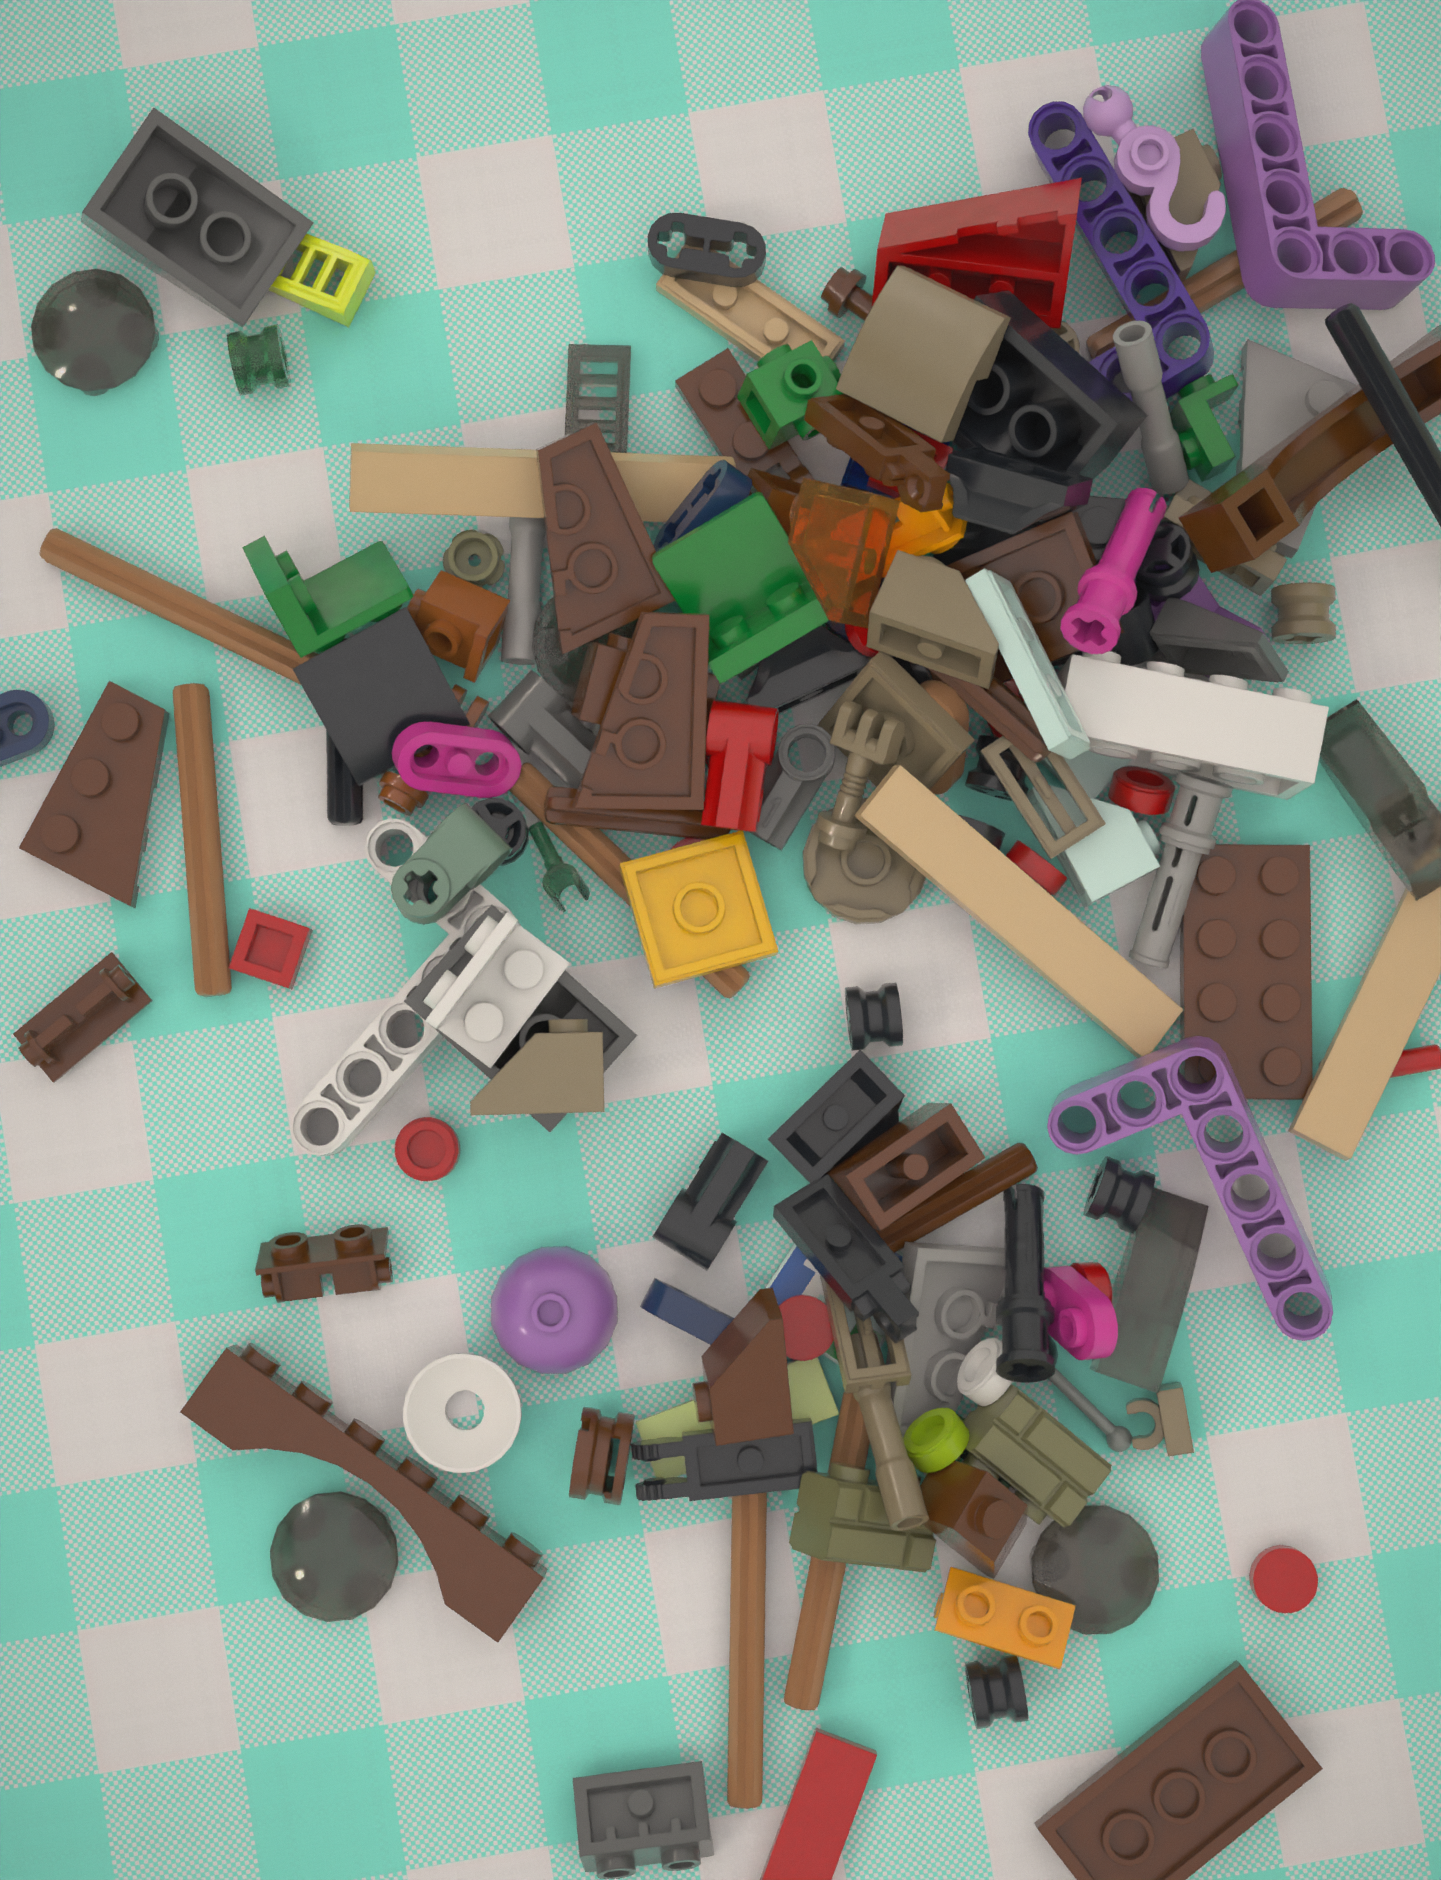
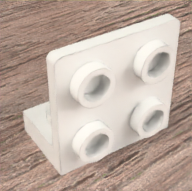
[423,912,570,1068]

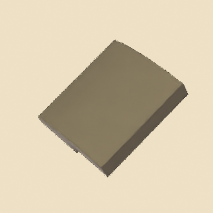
[836,266,1011,443]

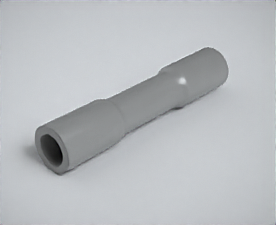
[1113,321,1189,494]
[501,517,546,665]

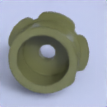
[443,530,505,588]

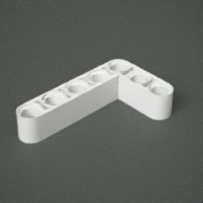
[289,818,521,1156]

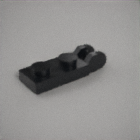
[631,1418,818,1501]

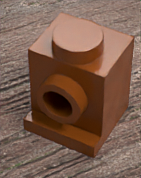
[407,570,510,683]

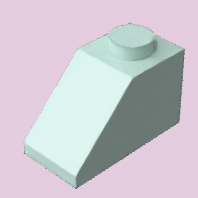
[1027,785,1161,908]

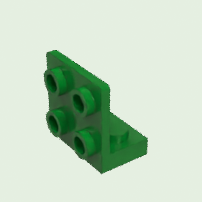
[652,492,833,684]
[242,535,414,658]

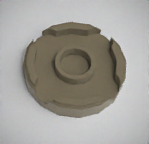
[803,798,926,924]

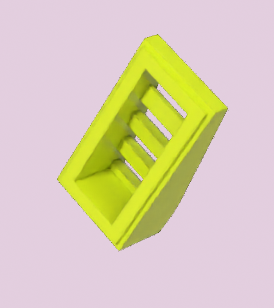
[269,234,376,327]

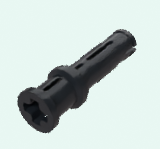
[996,1184,1055,1383]

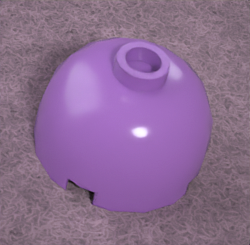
[491,1246,618,1374]

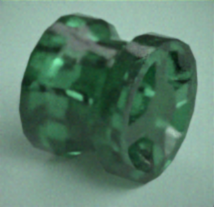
[227,324,291,395]

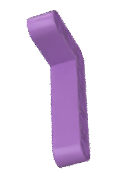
[1201,0,1435,310]
[1047,1036,1333,1341]

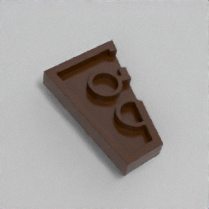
[536,422,676,654]
[572,612,709,810]
[19,681,170,908]

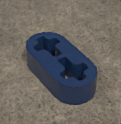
[653,460,752,552]
[640,1278,734,1345]

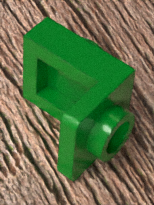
[1170,374,1239,482]

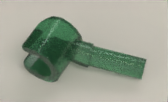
[529,822,590,912]

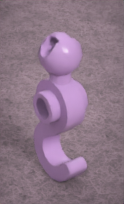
[1083,85,1226,251]

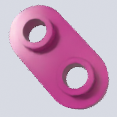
[392,722,521,798]
[1044,1265,1118,1360]

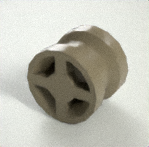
[1271,582,1336,644]

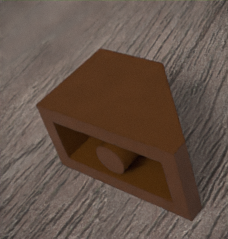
[692,1287,794,1446]
[920,1460,1028,1579]

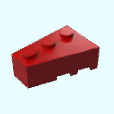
[872,178,1082,329]

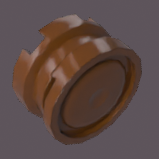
[569,1407,635,1505]

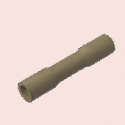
[850,1333,929,1531]

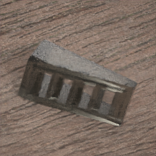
[565,344,631,453]

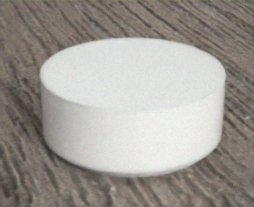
[957,1338,1012,1406]

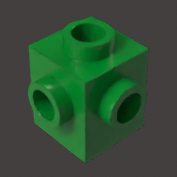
[737,340,844,450]

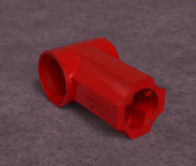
[701,700,779,833]

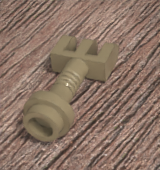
[816,700,905,851]

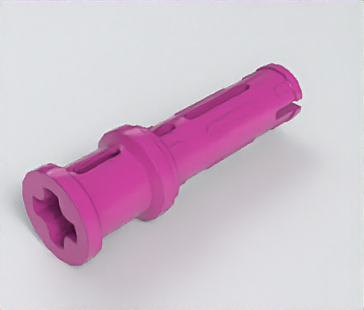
[1060,488,1167,654]

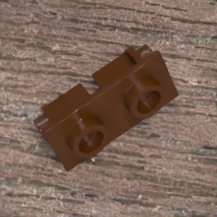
[13,952,153,1083]
[255,1224,393,1303]

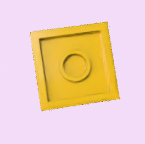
[619,831,779,989]

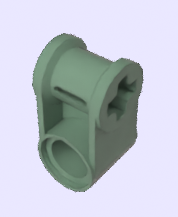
[391,803,512,925]

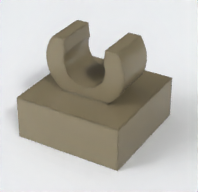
[1126,1382,1194,1457]

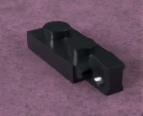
[773,1174,919,1344]

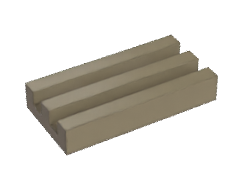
[980,736,1106,859]
[820,1275,912,1394]

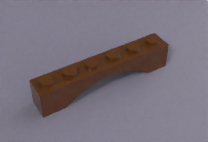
[1179,325,1441,573]
[180,1343,548,1643]

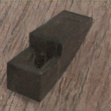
[1319,699,1441,901]
[1089,1187,1209,1393]

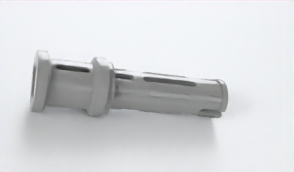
[1129,771,1233,968]

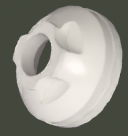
[403,1353,522,1473]

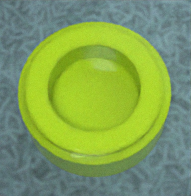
[903,1408,970,1473]

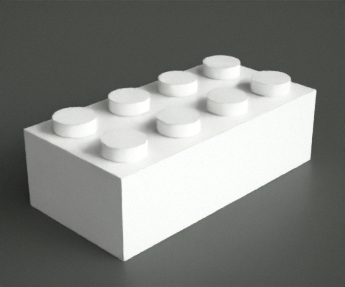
[1057,651,1329,800]

